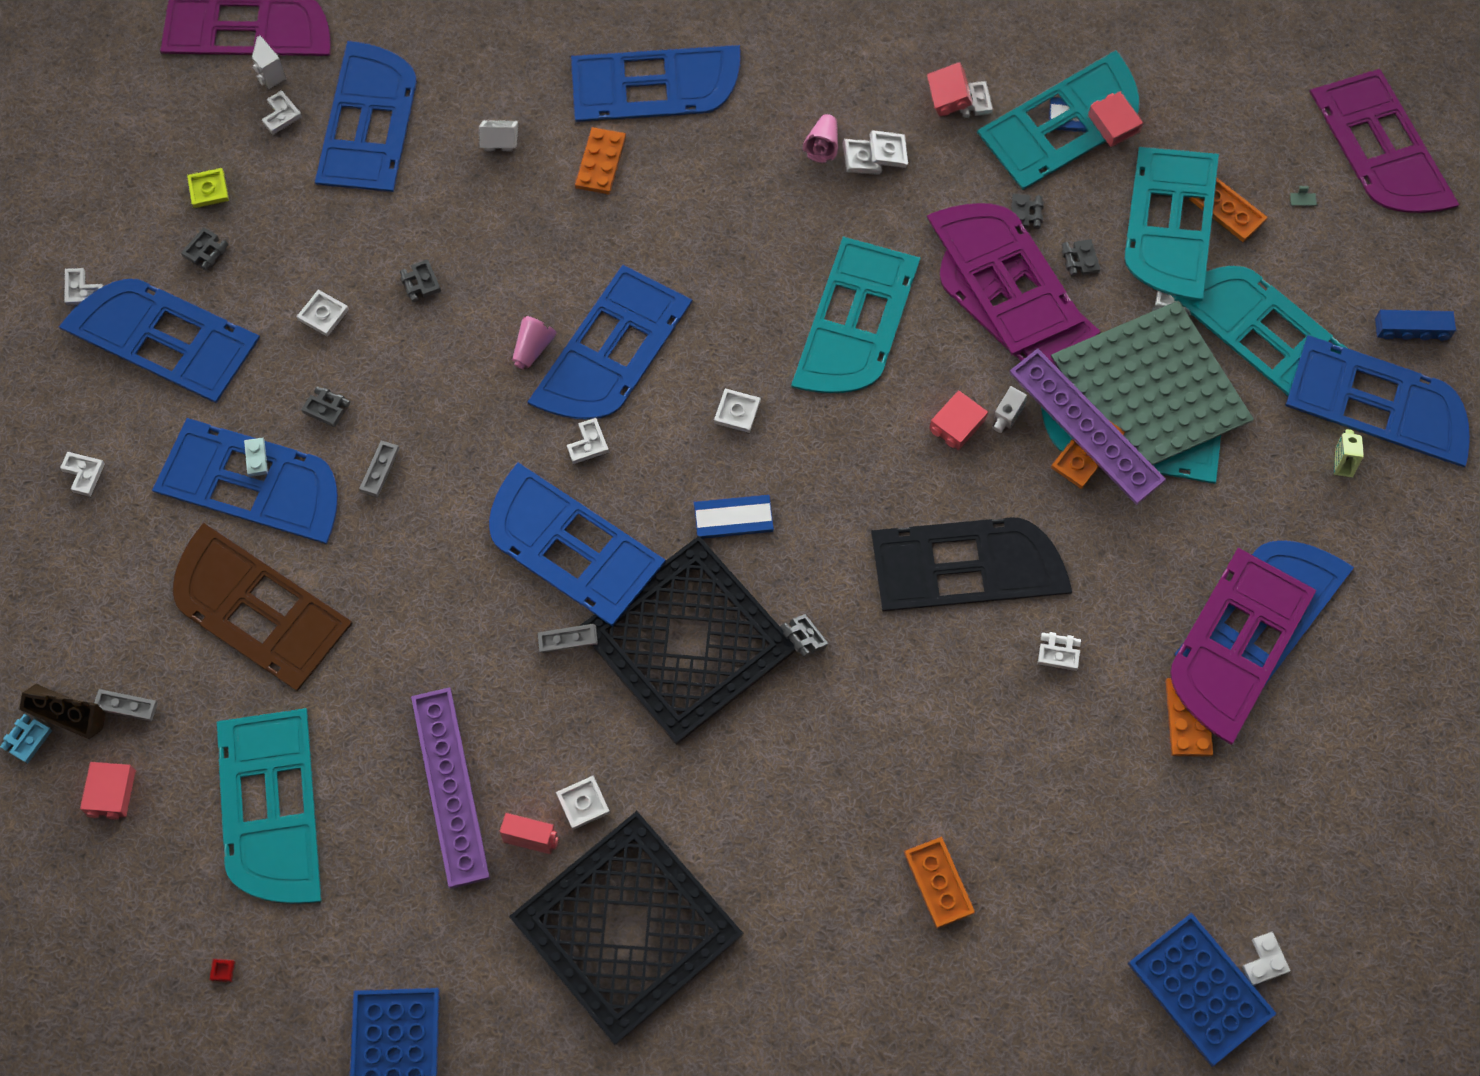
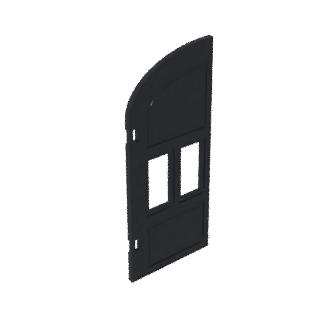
[871,517,1072,611]

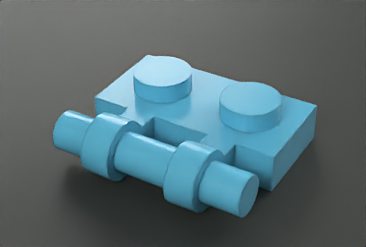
[0,714,52,764]

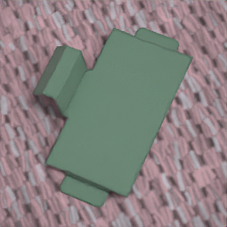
[1290,186,1317,206]

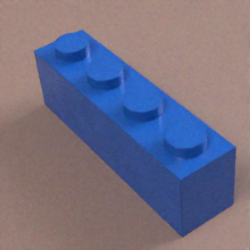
[1375,310,1456,341]

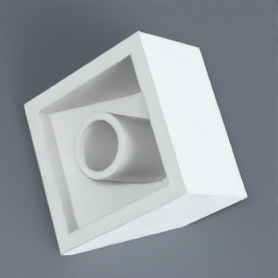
[252,36,286,89]
[479,121,518,151]

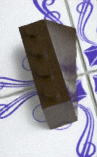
[19,684,106,739]

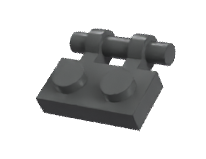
[1011,194,1044,229]
[181,227,229,271]
[1062,239,1100,276]
[400,259,441,302]
[301,387,350,427]
[780,614,829,657]

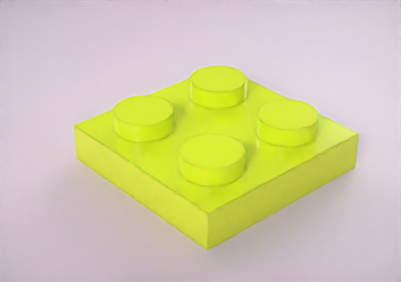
[187,168,229,208]

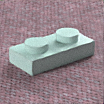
[244,438,268,477]

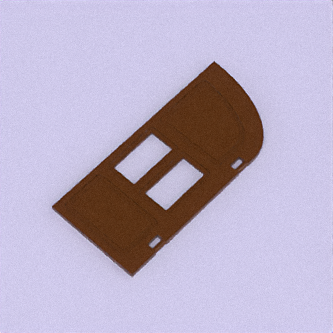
[173,523,352,691]

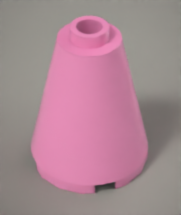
[803,115,838,163]
[512,316,557,370]

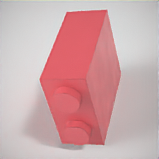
[927,62,973,117]
[1088,91,1143,147]
[929,390,988,450]
[80,762,136,820]
[500,813,559,854]

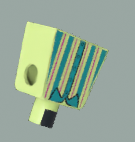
[1334,429,1363,478]

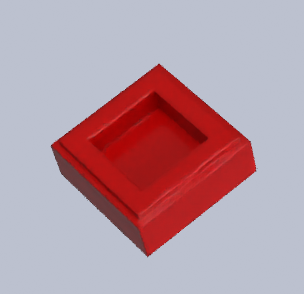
[209,959,235,982]

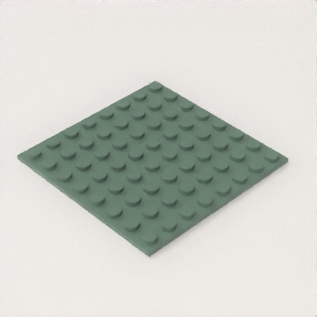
[1051,300,1254,465]

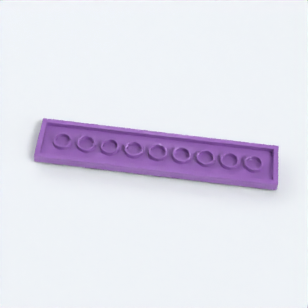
[1010,348,1166,505]
[411,687,490,889]

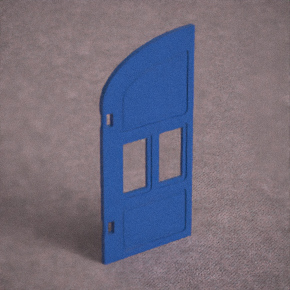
[315,41,417,192]
[571,45,740,122]
[528,265,692,419]
[59,279,260,403]
[1285,335,1470,467]
[152,418,338,544]
[489,462,666,626]
[1174,541,1354,686]

